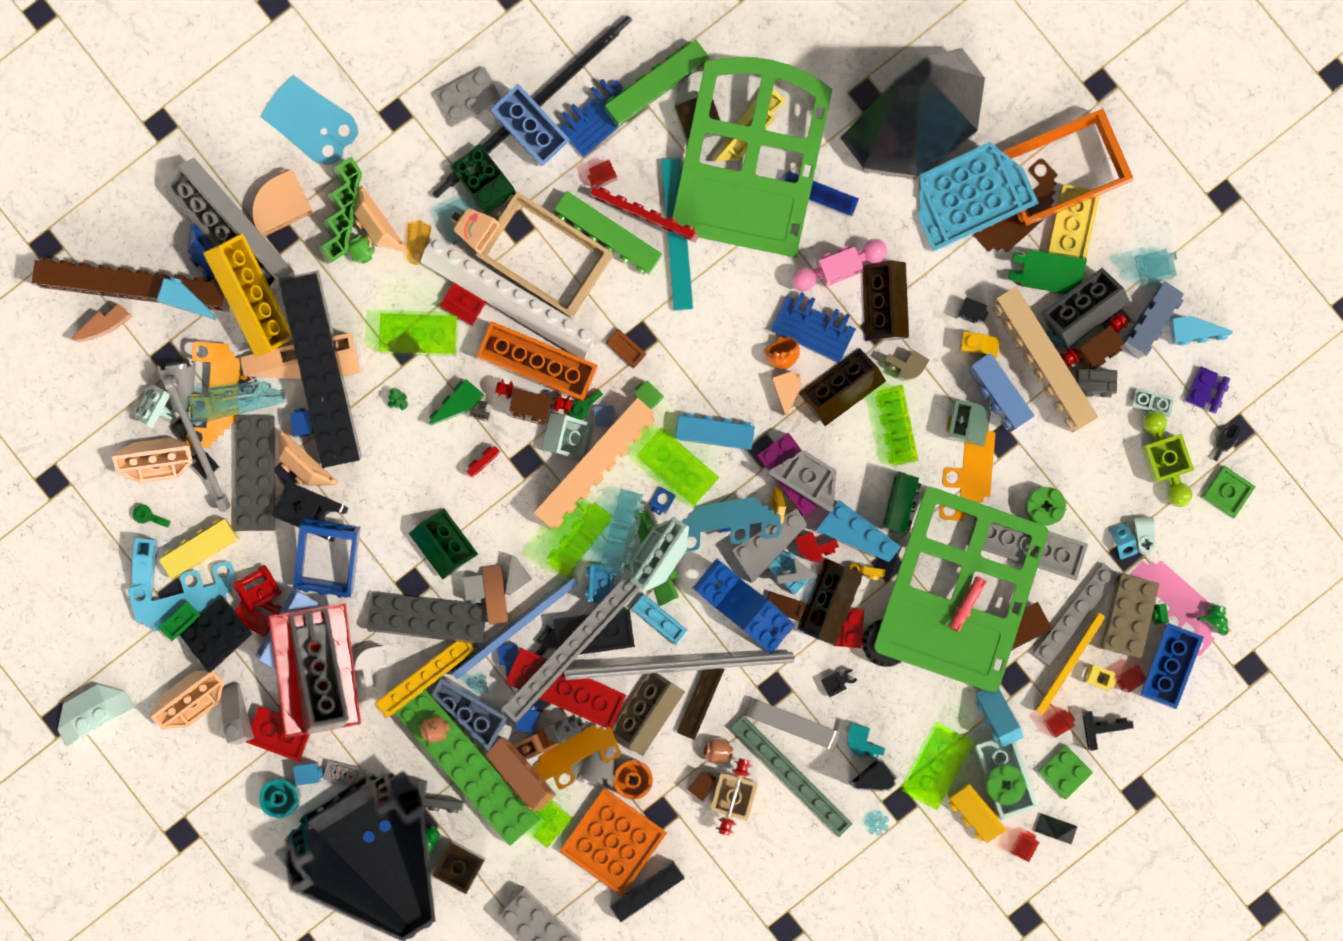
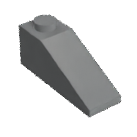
[221,683,254,745]

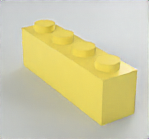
[159,518,239,580]

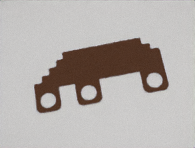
[972,159,1058,252]

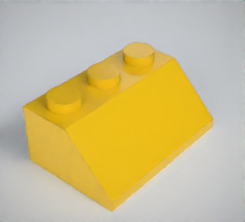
[948,783,1007,843]

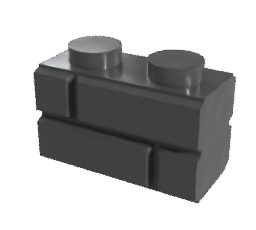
[1076,369,1118,398]

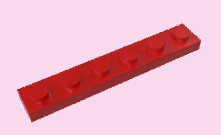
[590,187,698,243]

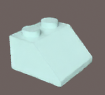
[542,413,593,460]

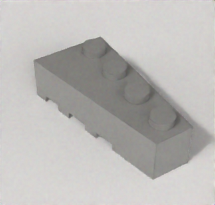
[732,509,807,583]

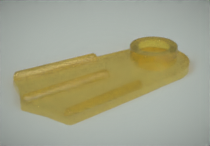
[407,220,432,265]

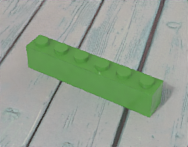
[604,40,710,128]
[554,191,662,275]

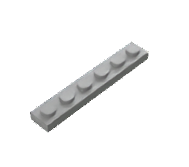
[1033,563,1119,666]

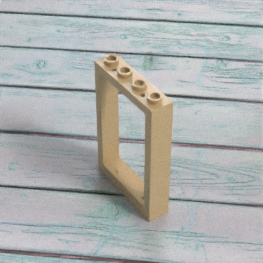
[475,192,614,319]

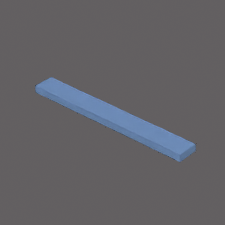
[451,575,578,679]

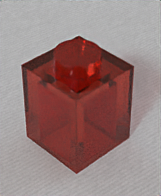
[587,160,618,189]
[1116,664,1146,693]
[1043,709,1075,738]
[1010,831,1040,862]

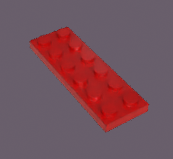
[505,648,626,729]

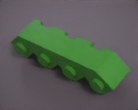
[317,156,362,264]

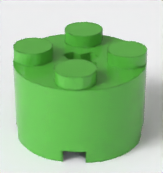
[1025,487,1066,526]
[985,765,1026,805]

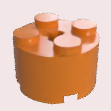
[614,760,653,800]

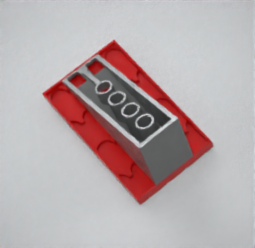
[269,603,361,739]

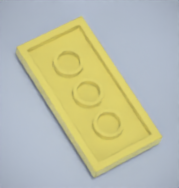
[1048,184,1100,257]

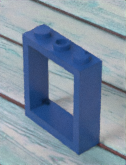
[293,518,361,598]

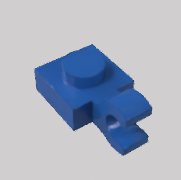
[498,644,518,678]

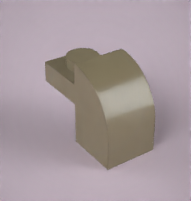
[884,350,930,381]

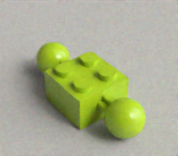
[1141,410,1194,507]

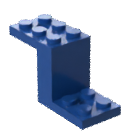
[692,558,795,653]

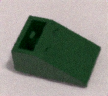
[450,144,516,215]

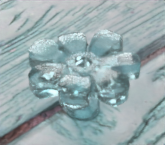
[466,674,490,694]
[865,811,889,836]

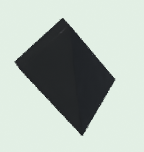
[1035,813,1078,845]

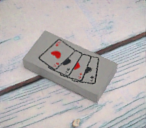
[323,760,366,786]

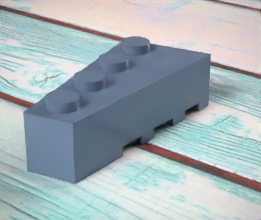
[1121,281,1184,359]

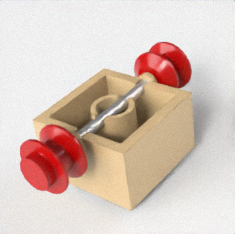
[710,758,758,836]

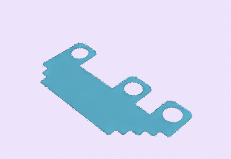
[682,497,781,552]
[128,561,236,631]

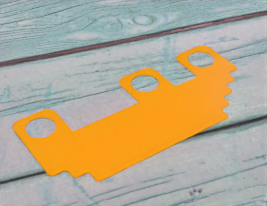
[186,341,240,448]
[940,415,995,521]
[536,725,621,790]

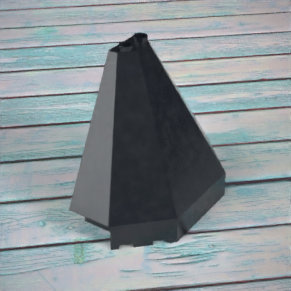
[840,48,985,180]
[274,771,436,941]

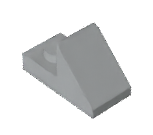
[777,558,817,584]

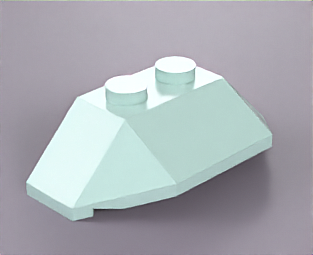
[630,517,689,592]
[58,684,135,747]

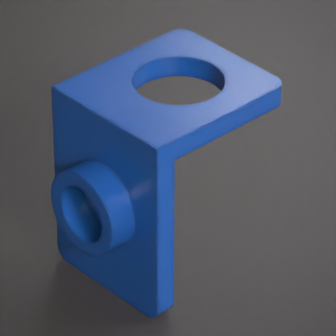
[649,487,676,515]

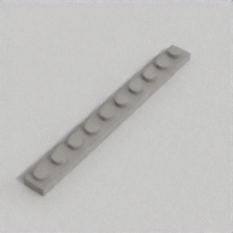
[502,570,640,722]

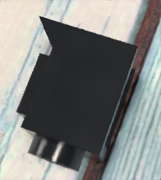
[956,297,989,324]

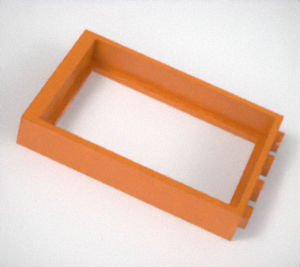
[1002,108,1133,226]

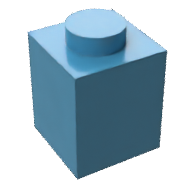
[293,762,324,786]

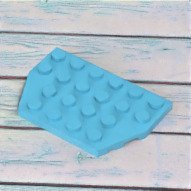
[918,142,1039,252]

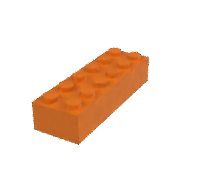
[477,321,598,402]

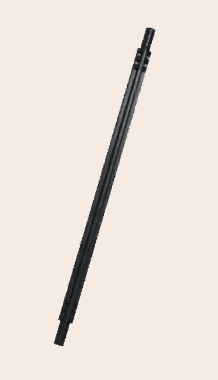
[432,15,633,199]

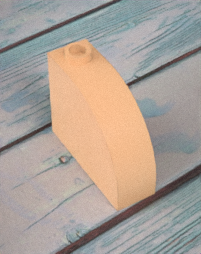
[253,169,314,237]

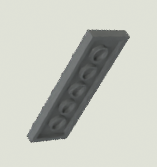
[236,416,275,531]
[367,592,487,644]

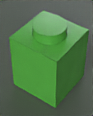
[634,380,664,410]

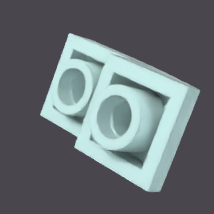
[1132,388,1175,417]

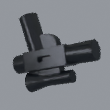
[535,625,557,656]

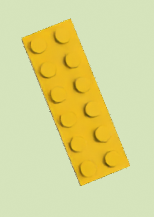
[203,234,292,357]

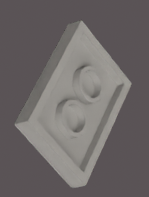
[434,67,501,127]

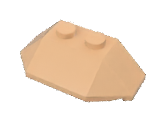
[354,185,408,252]
[278,429,339,486]
[112,437,193,483]
[150,670,224,730]

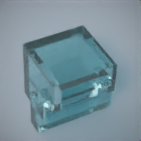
[1134,248,1177,287]

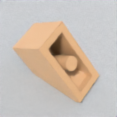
[772,371,802,416]

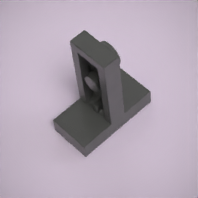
[418,781,464,813]

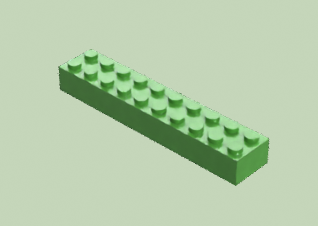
[395,674,540,846]

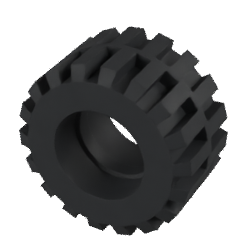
[862,619,902,667]

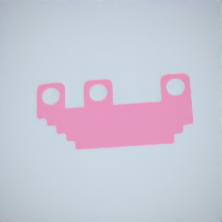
[1129,561,1215,656]

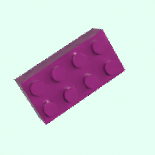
[757,432,819,517]

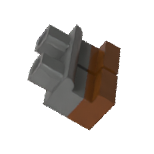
[536,714,585,749]

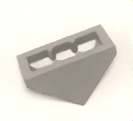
[505,556,532,595]

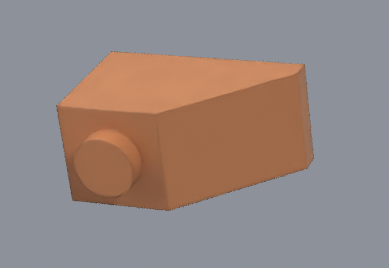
[513,734,556,760]

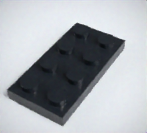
[553,609,635,655]

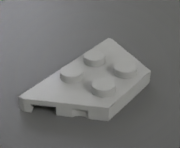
[768,450,837,513]

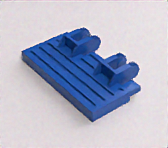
[560,79,627,158]
[771,292,856,363]

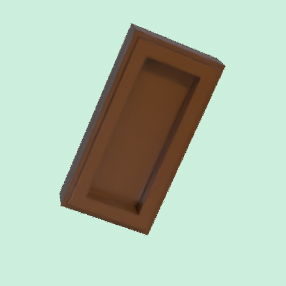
[767,591,806,621]

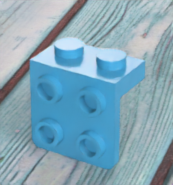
[585,563,615,603]

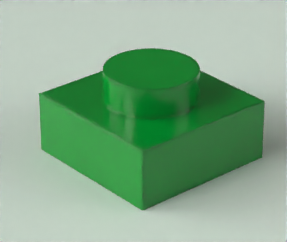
[1151,603,1169,625]

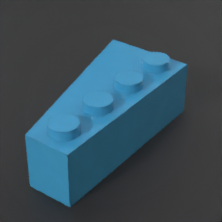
[815,500,901,563]

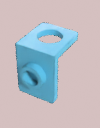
[1109,522,1138,560]

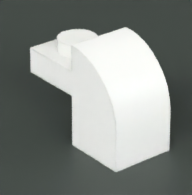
[355,646,387,688]

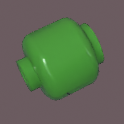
[348,234,375,264]

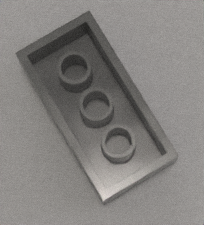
[1041,268,1130,347]

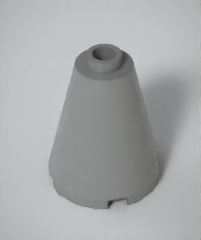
[157,360,196,414]
[576,747,615,788]

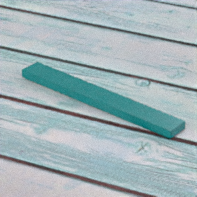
[661,158,693,311]

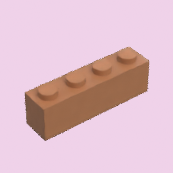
[485,738,556,811]

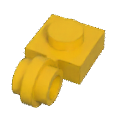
[848,563,886,580]

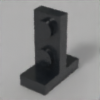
[1082,711,1134,751]

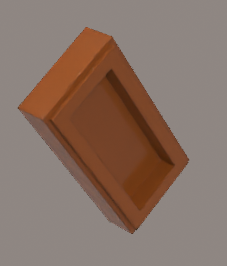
[606,329,647,368]

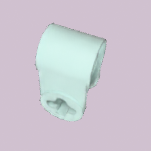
[1133,517,1156,555]

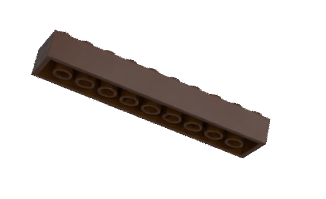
[32,258,230,312]

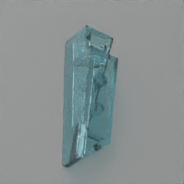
[188,381,285,425]

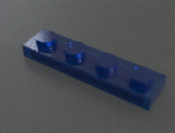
[784,171,859,216]

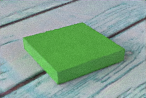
[1202,465,1256,519]

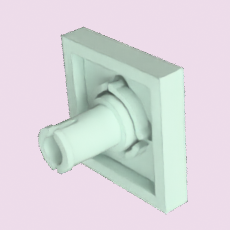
[134,384,175,428]

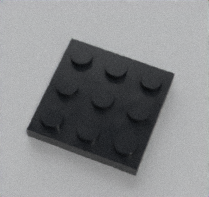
[180,595,253,673]

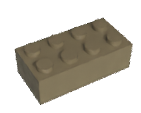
[1100,574,1160,658]

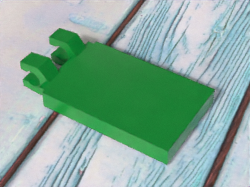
[1008,248,1087,294]

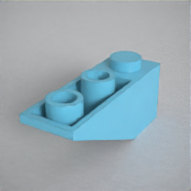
[1169,316,1233,346]
[132,538,158,598]

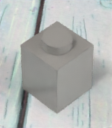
[463,575,485,604]

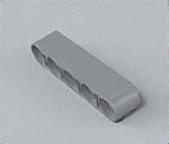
[746,698,841,751]

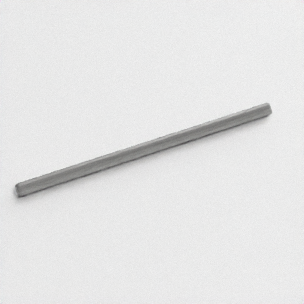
[564,652,794,680]

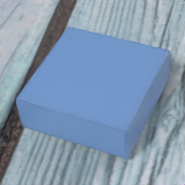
[594,405,614,426]

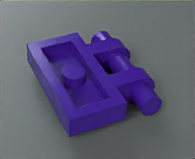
[1185,366,1230,414]

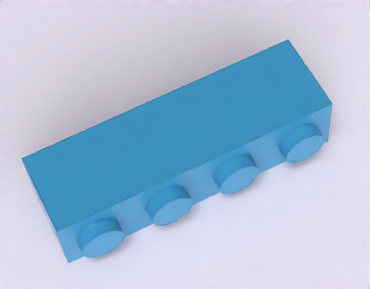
[676,413,755,450]

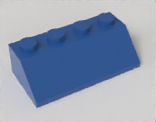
[1140,623,1204,709]

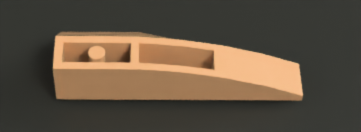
[240,333,360,379]

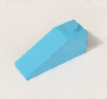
[157,277,217,320]

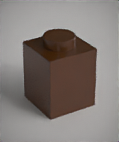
[687,771,717,802]

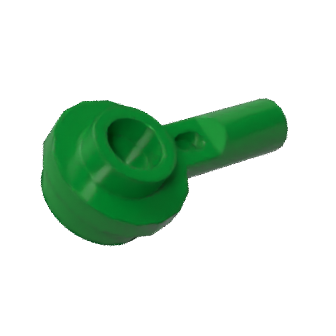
[570,389,603,420]
[133,504,171,528]

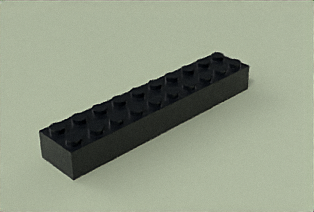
[278,270,362,468]

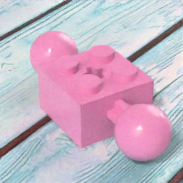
[792,239,887,291]

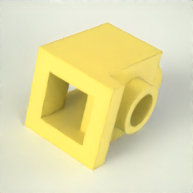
[1084,665,1117,691]

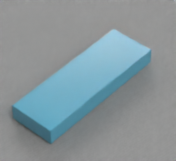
[631,593,688,645]

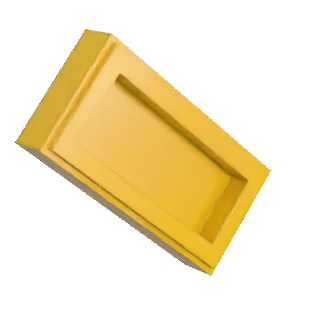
[770,487,786,524]

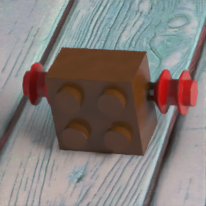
[1060,313,1127,369]
[495,379,573,425]

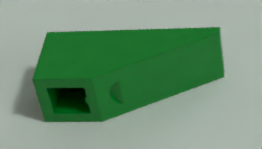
[429,379,485,426]

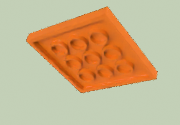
[559,788,667,897]

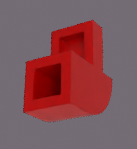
[794,532,839,562]

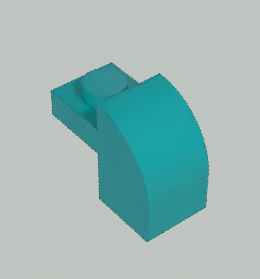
[847,723,885,758]

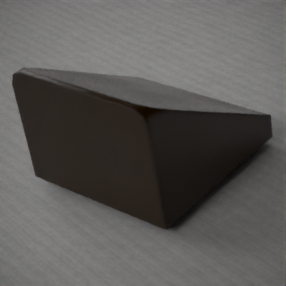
[171,417,197,441]

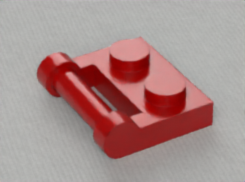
[231,565,282,612]
[235,588,282,637]

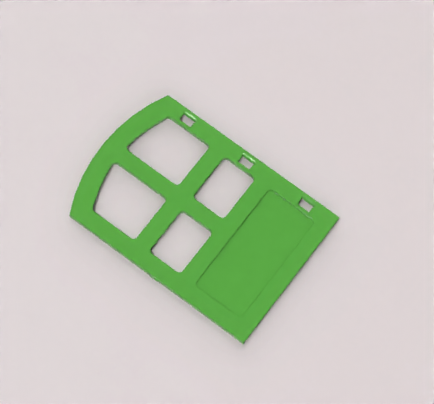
[672,57,833,258]

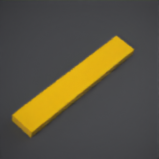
[1034,613,1105,714]
[374,641,475,719]

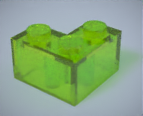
[533,799,574,848]

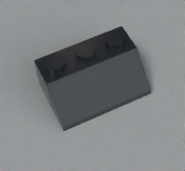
[849,758,898,791]

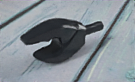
[1213,426,1241,462]

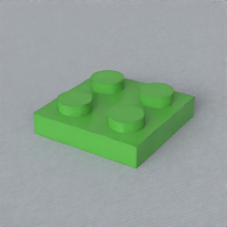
[1038,745,1093,800]

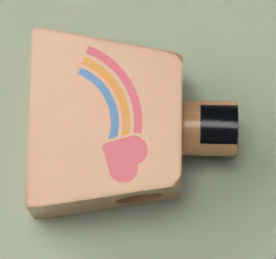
[451,208,500,254]

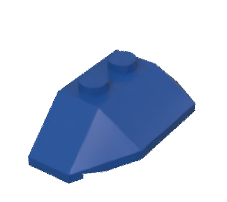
[188,223,216,281]

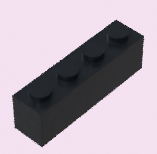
[610,861,685,923]

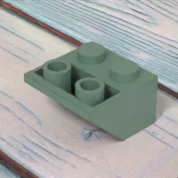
[946,399,992,447]

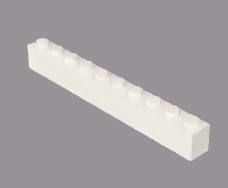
[421,237,598,359]

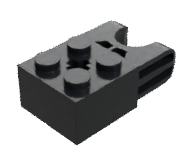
[272,481,349,542]

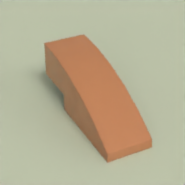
[71,303,133,342]
[482,565,509,625]

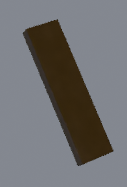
[677,668,725,740]

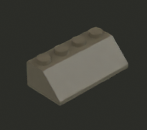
[612,673,685,756]

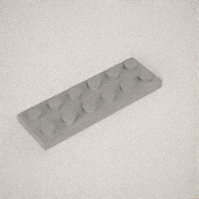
[966,517,1088,581]

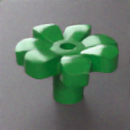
[388,388,408,411]

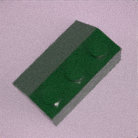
[882,471,921,535]
[409,508,478,580]

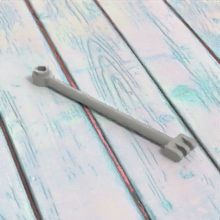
[163,375,230,512]

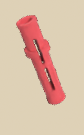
[948,576,987,632]

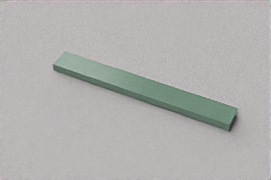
[730,714,853,837]

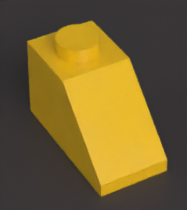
[959,331,1000,358]

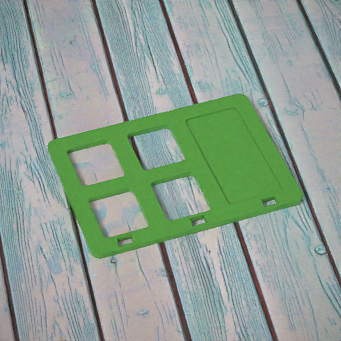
[874,487,1049,692]

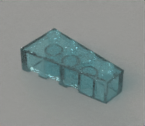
[601,489,646,578]

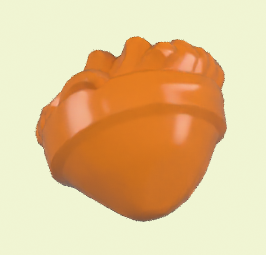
[763,336,800,370]

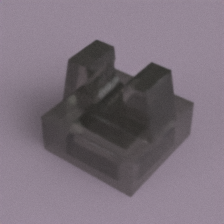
[470,401,491,422]

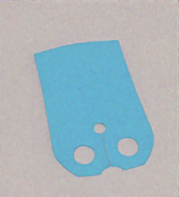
[261,75,359,165]

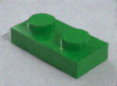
[159,601,201,641]

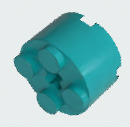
[259,778,301,818]

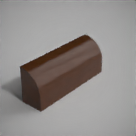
[1011,602,1052,651]

